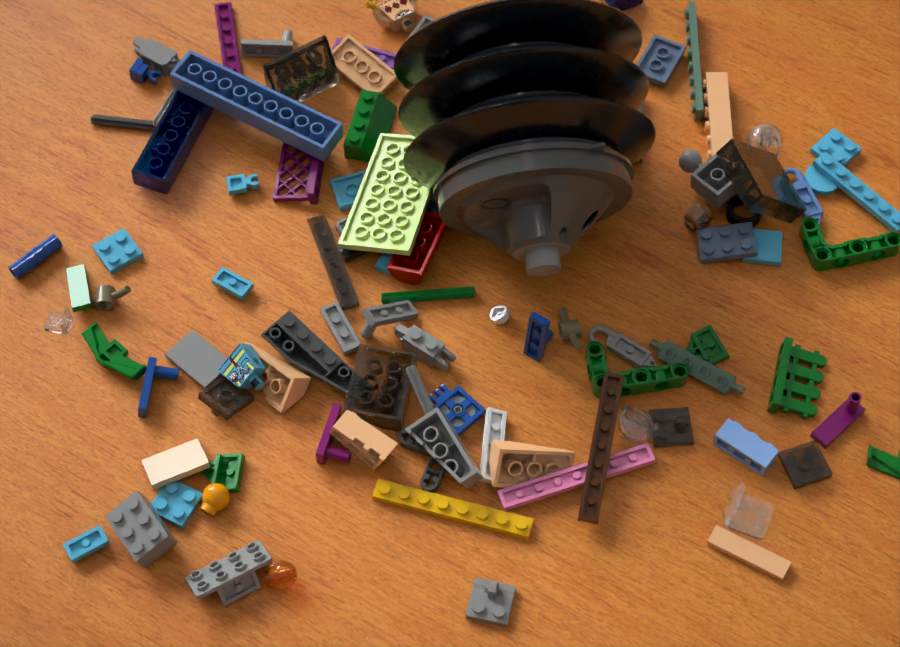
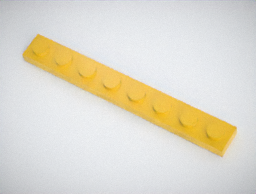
[372,479,534,540]

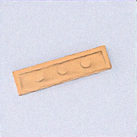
[707,525,791,581]

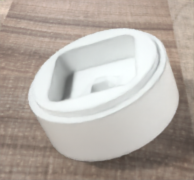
[490,305,510,325]

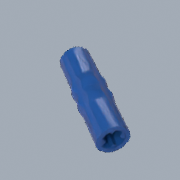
[8,234,63,280]

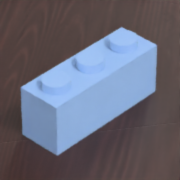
[713,418,779,477]

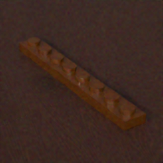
[577,372,624,524]

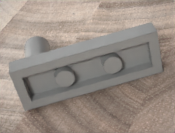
[241,30,295,59]
[361,300,419,339]

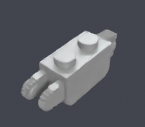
[133,37,181,76]
[394,324,456,371]

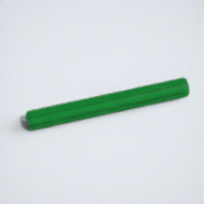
[381,286,475,304]

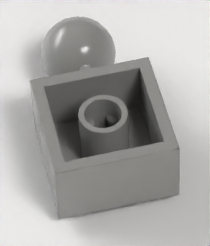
[679,149,744,209]

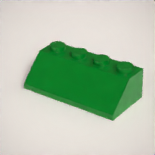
[343,90,397,162]

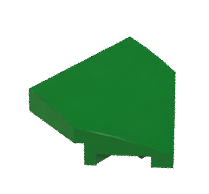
[686,324,730,365]
[202,452,245,493]

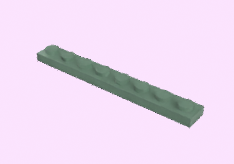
[684,1,704,121]

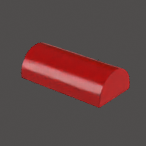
[387,212,448,285]

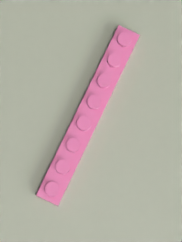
[497,443,656,511]

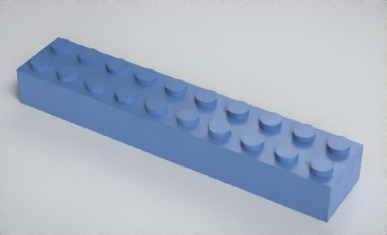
[170,50,343,161]

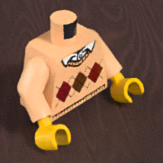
[365,0,417,32]

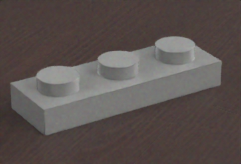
[320,301,362,356]

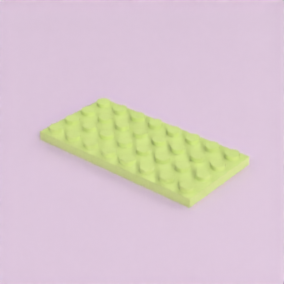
[338,133,433,256]

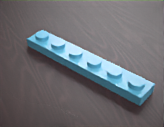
[812,151,900,233]

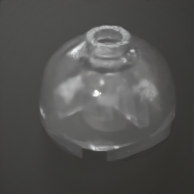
[746,123,783,160]
[617,405,658,443]

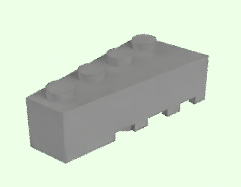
[405,407,484,488]

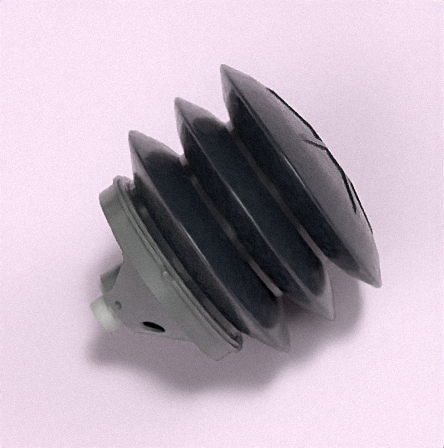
[393,0,656,276]

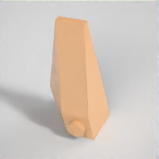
[489,440,575,488]

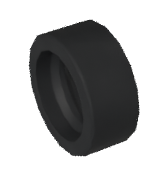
[726,193,762,227]

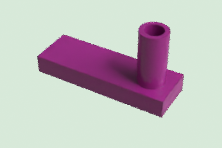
[810,392,865,449]
[316,403,352,465]

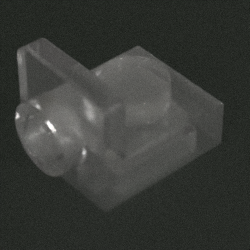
[44,309,74,335]

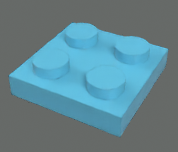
[810,128,862,167]
[92,228,144,275]
[151,481,203,529]

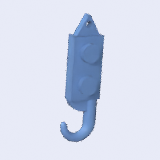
[781,168,823,225]

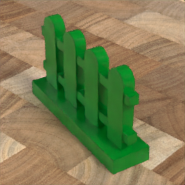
[767,337,827,419]

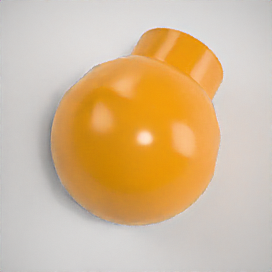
[200,483,230,517]

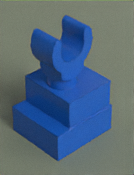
[129,58,161,85]

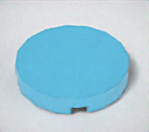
[804,165,839,196]

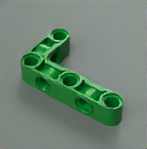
[799,217,900,271]
[585,341,689,399]

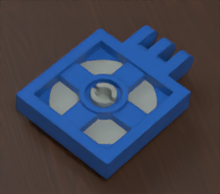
[429,384,486,436]

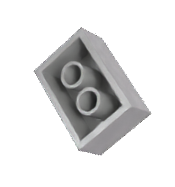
[105,491,177,568]

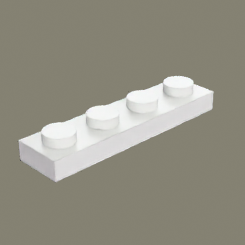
[479,407,507,484]

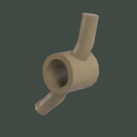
[91,285,131,311]
[558,307,582,347]

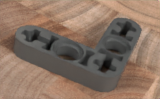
[398,429,446,493]

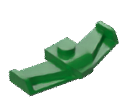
[81,322,147,381]
[866,445,900,479]

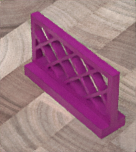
[273,142,325,204]

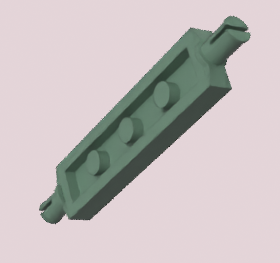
[649,339,745,395]

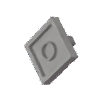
[466,577,516,627]

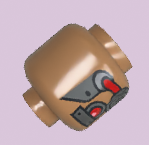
[684,204,712,231]

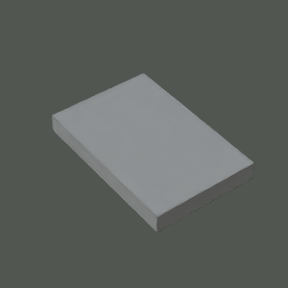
[165,330,227,391]

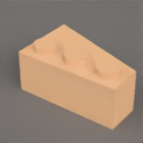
[329,410,398,471]

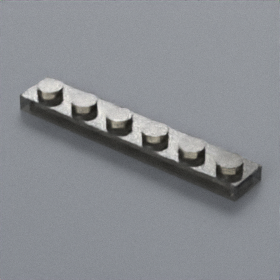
[307,214,359,311]

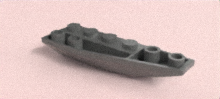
[261,310,371,400]

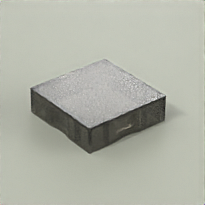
[716,139,807,223]

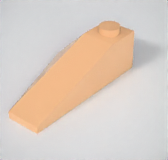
[244,342,311,413]

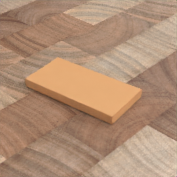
[325,34,398,95]

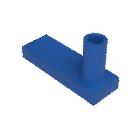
[523,312,553,362]
[138,357,179,418]

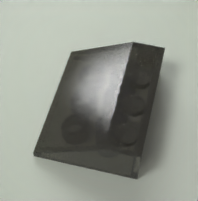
[263,35,339,103]
[342,344,418,432]

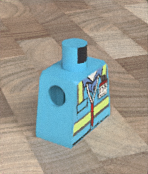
[218,343,265,391]

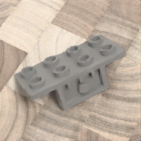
[185,540,273,606]

